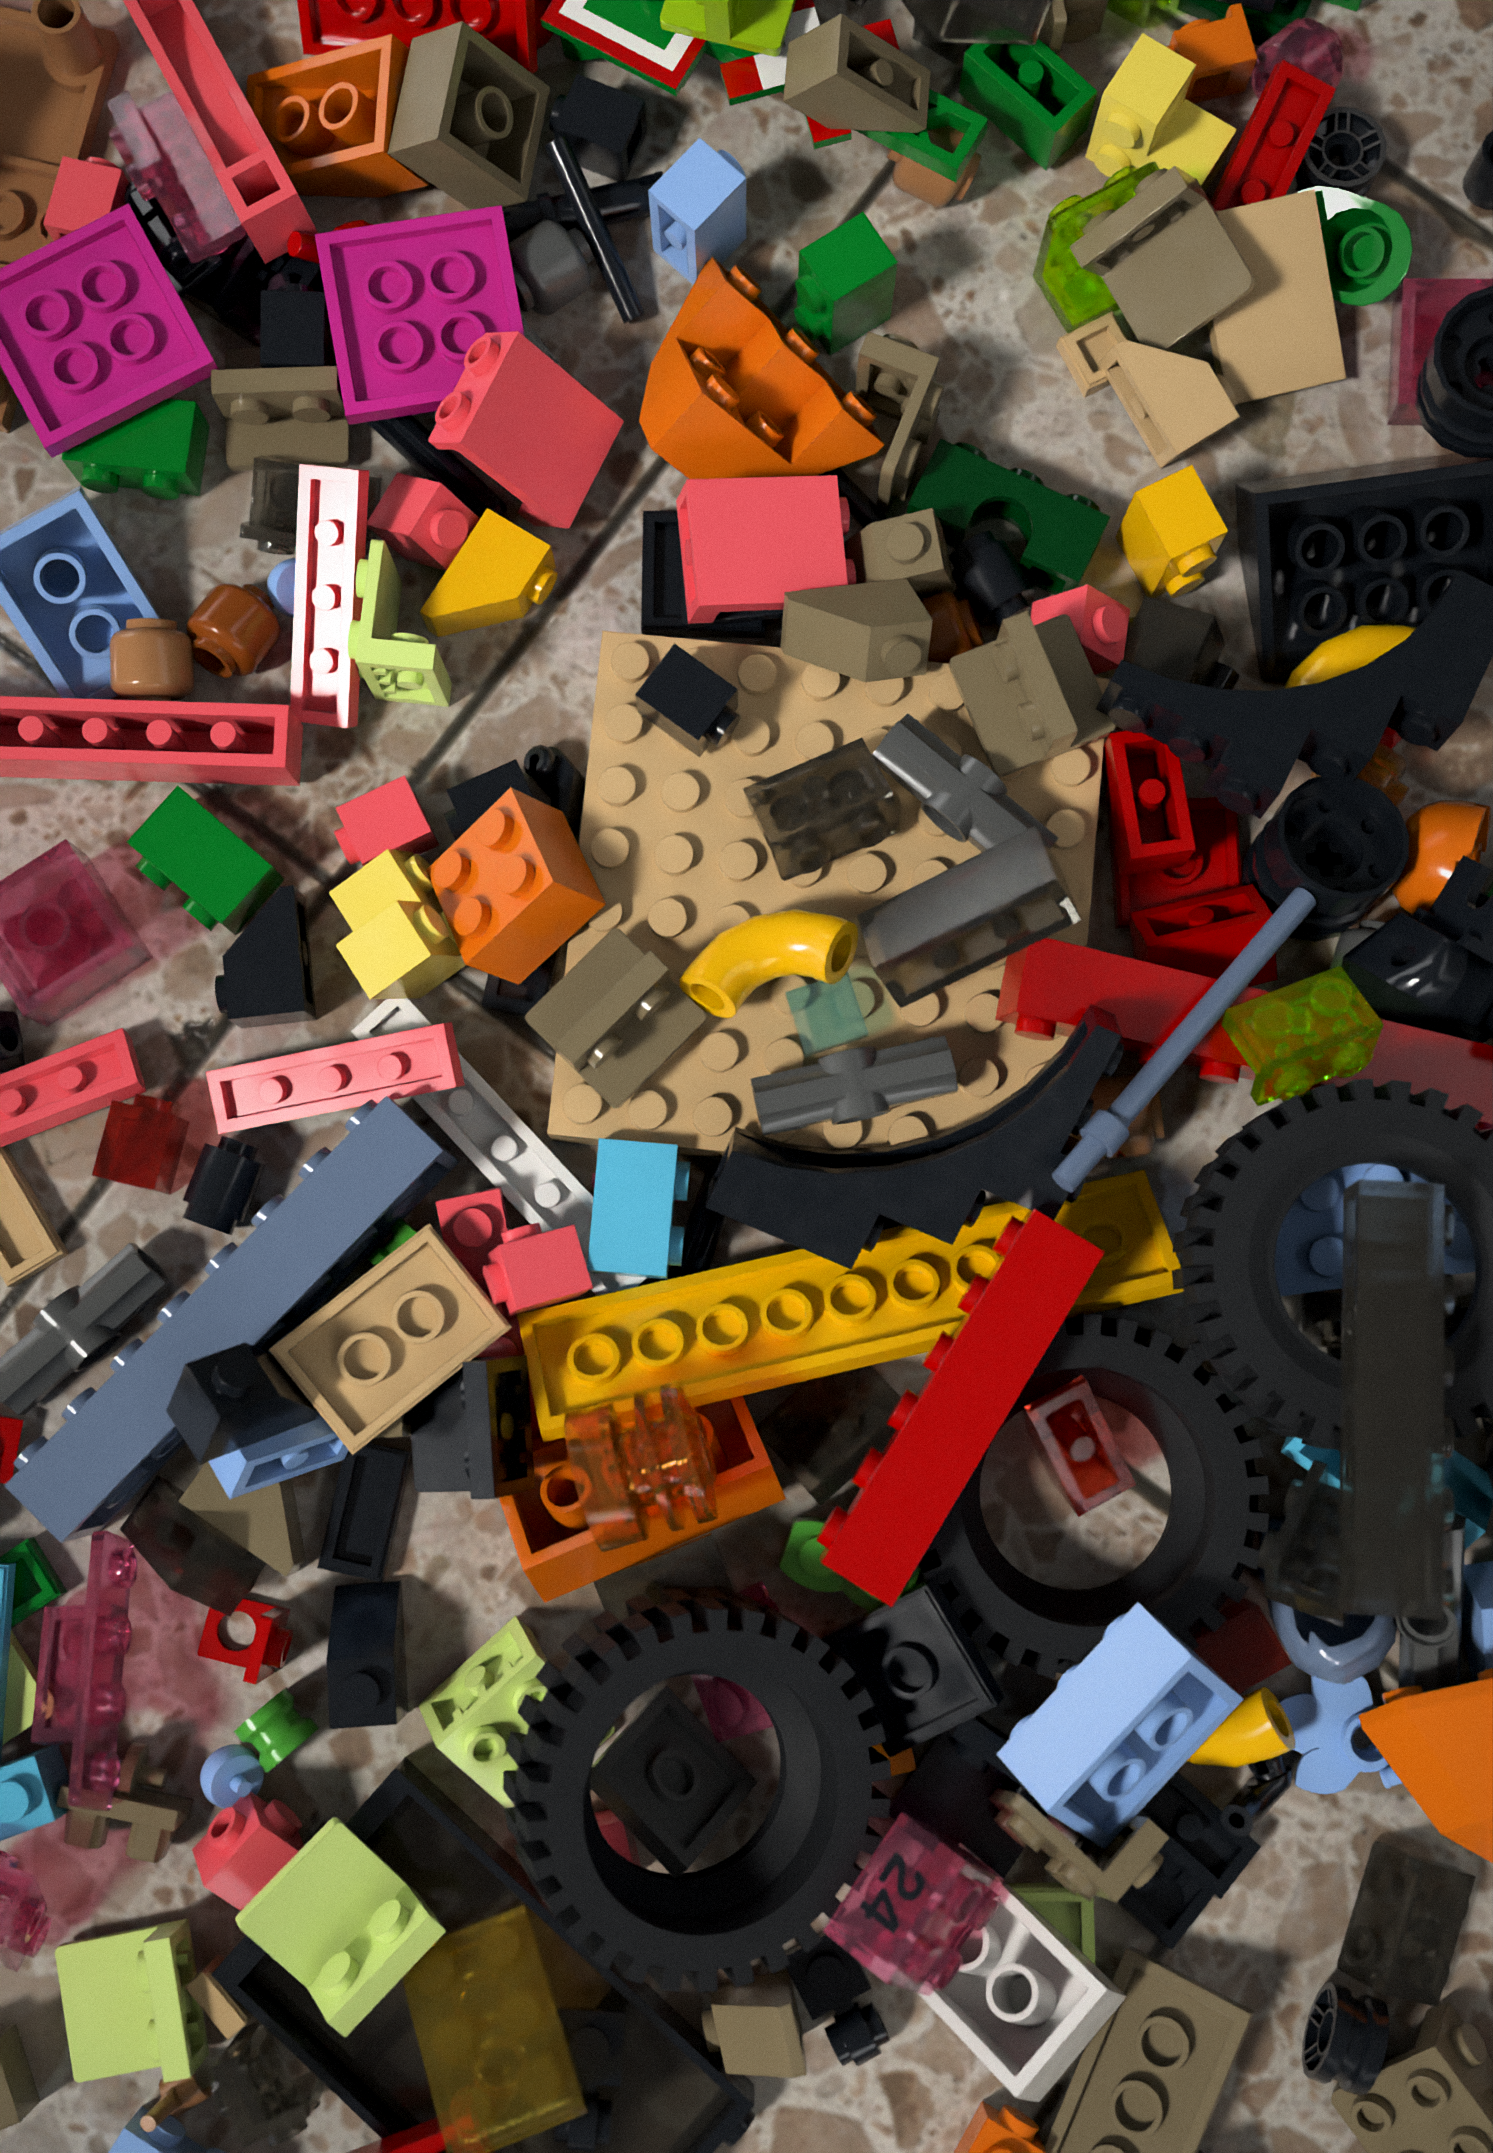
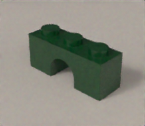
[906,438,1111,595]

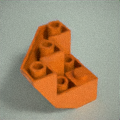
[639,256,884,479]
[1358,1668,1493,1863]

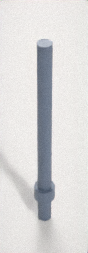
[1052,887,1316,1192]

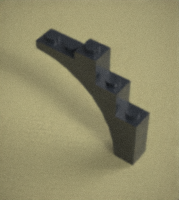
[1096,571,1493,819]
[706,1004,1125,1269]

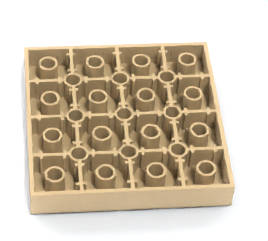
[547,631,1109,1158]

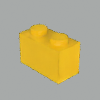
[1115,465,1228,601]

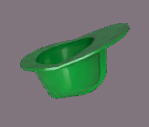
[1297,186,1413,306]

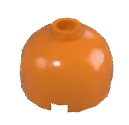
[1392,800,1491,915]

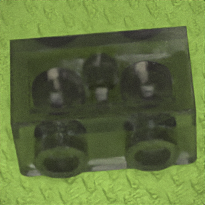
[743,738,900,881]

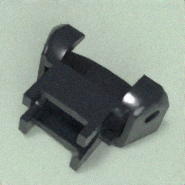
[1341,855,1493,1043]

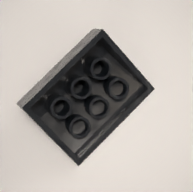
[1235,453,1493,682]

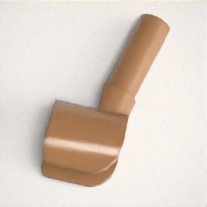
[140,2073,212,2132]

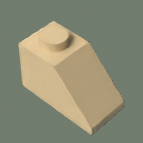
[1098,340,1240,469]

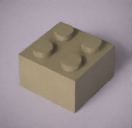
[387,21,550,210]

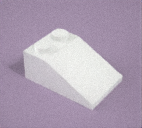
[873,1843,1127,2103]

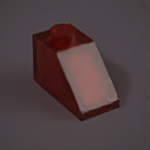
[1023,1375,1136,1517]

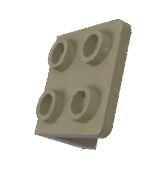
[1069,166,1255,351]
[855,331,945,514]
[989,1788,1169,1903]
[1331,2001,1493,2153]

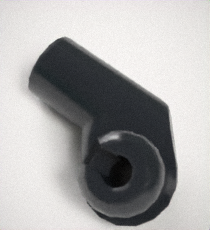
[1220,1754,1292,1837]

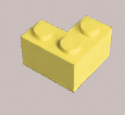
[1085,33,1237,192]
[329,849,466,999]

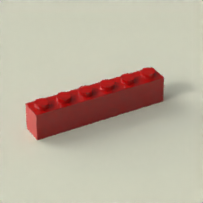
[816,1209,1105,1607]

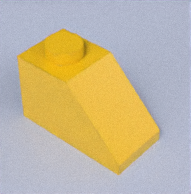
[420,508,558,637]

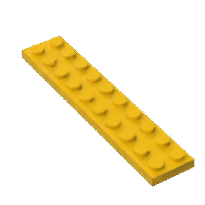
[517,1170,1184,1442]

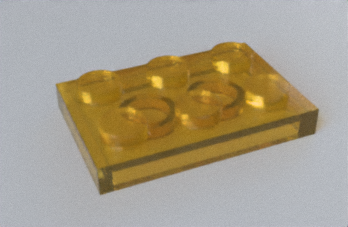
[402,1905,588,2153]

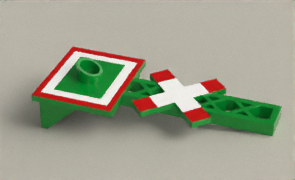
[540,0,988,183]

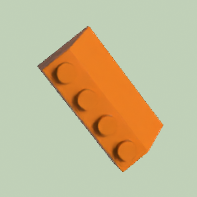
[499,1396,786,1603]

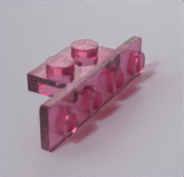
[106,90,246,263]
[31,1531,138,1811]

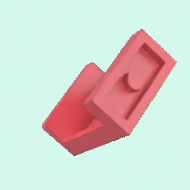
[428,331,624,528]
[676,475,856,624]

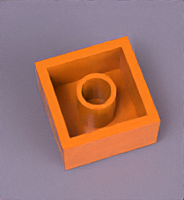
[426,787,606,985]

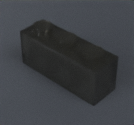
[857,826,1081,1009]

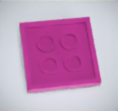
[0,203,219,458]
[315,205,525,425]

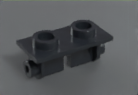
[124,179,224,298]

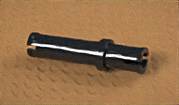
[502,171,663,242]

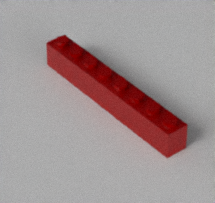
[995,934,1493,1130]

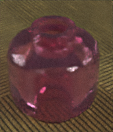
[1251,18,1344,100]

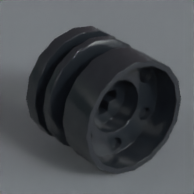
[1415,286,1493,458]
[1242,776,1409,942]

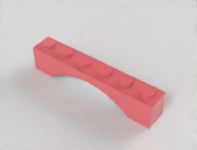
[123,0,318,264]

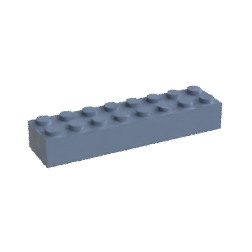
[4,1095,460,1543]

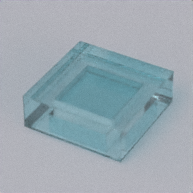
[785,972,868,1057]

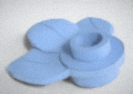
[1279,1676,1389,1794]

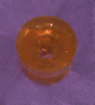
[564,1381,718,1552]

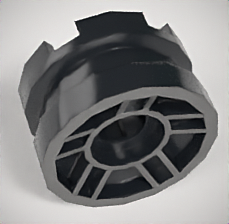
[1295,106,1387,197]
[1302,1982,1389,2096]

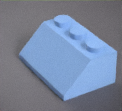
[996,1602,1244,1849]

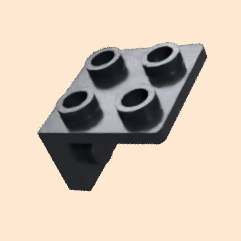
[410,1355,535,1499]
[889,1715,1048,1880]

